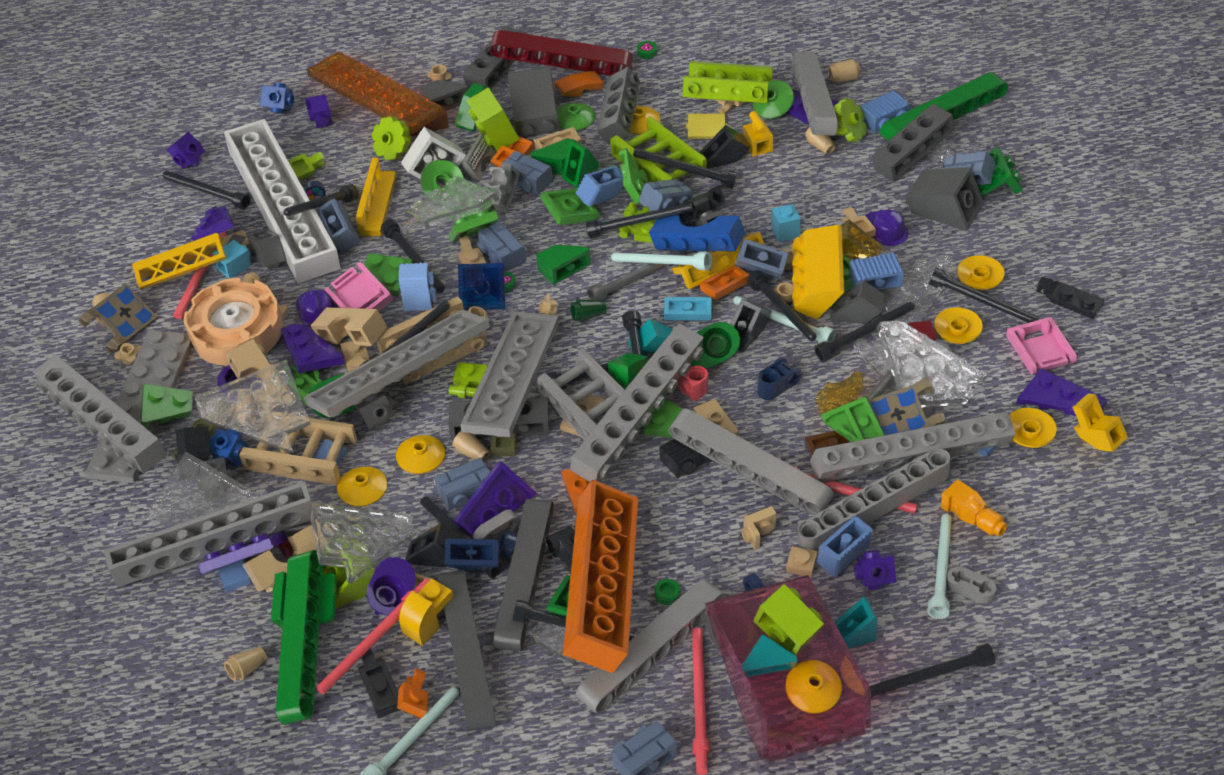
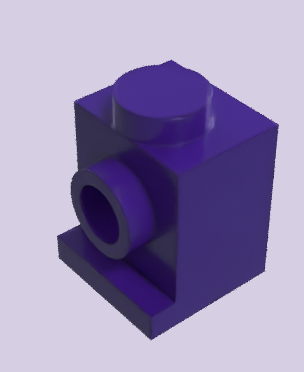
[305,94,333,128]

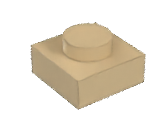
[786,546,818,577]

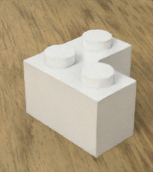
[401,127,466,179]

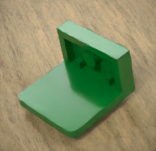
[977,147,1023,196]
[271,571,337,628]

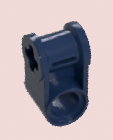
[757,357,802,400]

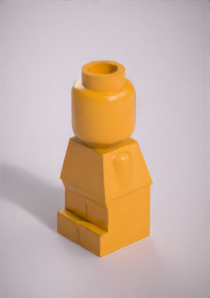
[941,479,1008,537]

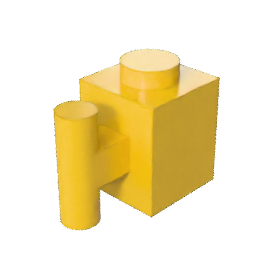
[743,111,773,157]

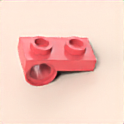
[666,366,708,401]

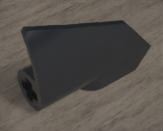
[679,183,726,220]

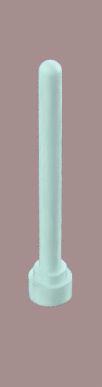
[611,252,712,271]
[733,296,836,343]
[927,514,952,619]
[360,687,460,775]

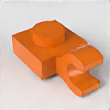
[397,668,428,718]

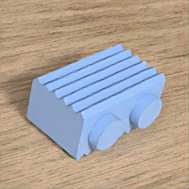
[399,262,437,311]

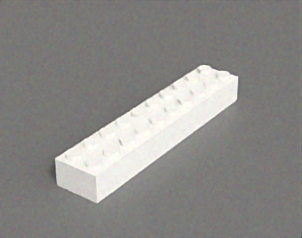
[224,119,341,284]

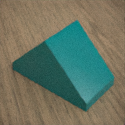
[628,319,673,354]
[826,597,878,652]
[739,634,797,679]

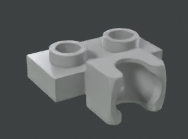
[484,163,520,213]

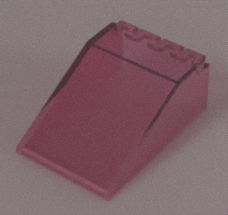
[705,575,871,762]

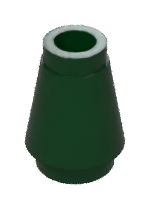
[570,299,607,322]

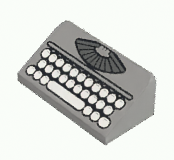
[463,134,495,180]

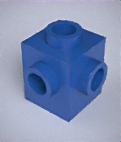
[260,83,294,114]
[209,428,249,468]

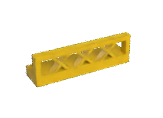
[356,157,397,236]
[672,232,765,289]
[132,233,227,290]

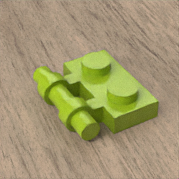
[619,202,657,243]
[449,362,488,399]

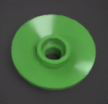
[753,80,794,119]
[558,103,596,131]
[420,160,464,203]

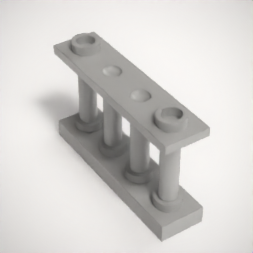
[536,348,642,455]

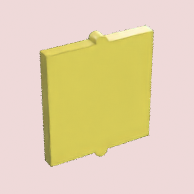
[686,113,727,139]

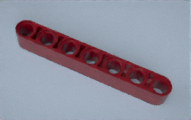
[490,30,633,76]

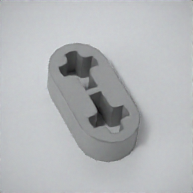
[473,510,521,541]
[946,566,996,604]

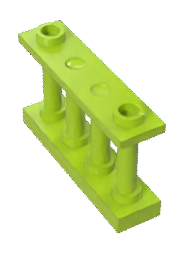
[683,61,773,103]
[610,117,707,183]

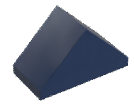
[445,539,498,573]

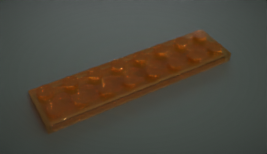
[307,51,444,134]

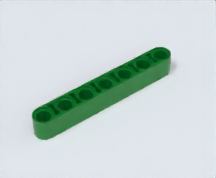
[880,72,1008,141]
[276,549,323,725]

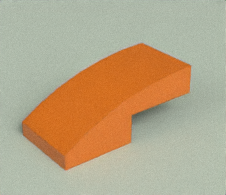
[555,71,604,97]
[490,136,535,167]

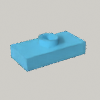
[664,297,712,321]

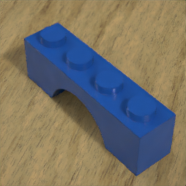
[649,215,746,251]

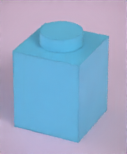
[771,204,801,242]
[212,240,252,279]

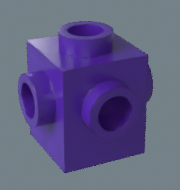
[167,131,206,169]
[854,550,897,590]

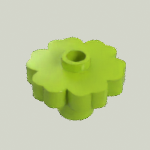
[834,98,867,142]
[372,116,411,161]

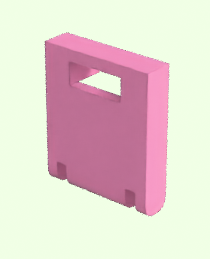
[324,262,394,311]
[1006,317,1077,375]

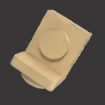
[741,506,777,550]

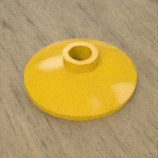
[630,106,660,134]
[957,255,1005,290]
[934,307,983,344]
[1009,408,1057,448]
[396,435,445,474]
[337,466,387,507]
[786,660,842,714]

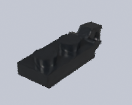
[1036,277,1104,319]
[358,648,401,718]

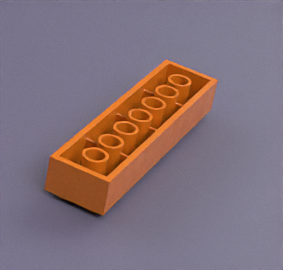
[563,479,638,673]

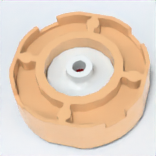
[184,278,283,366]

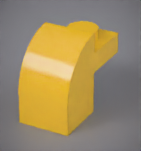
[1073,394,1128,452]
[399,579,454,646]

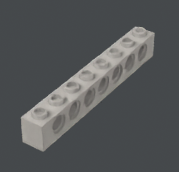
[570,323,704,482]
[32,354,167,473]
[810,411,1016,483]
[104,481,318,587]

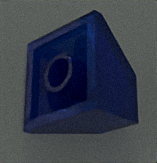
[458,263,506,310]

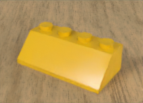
[792,225,844,319]

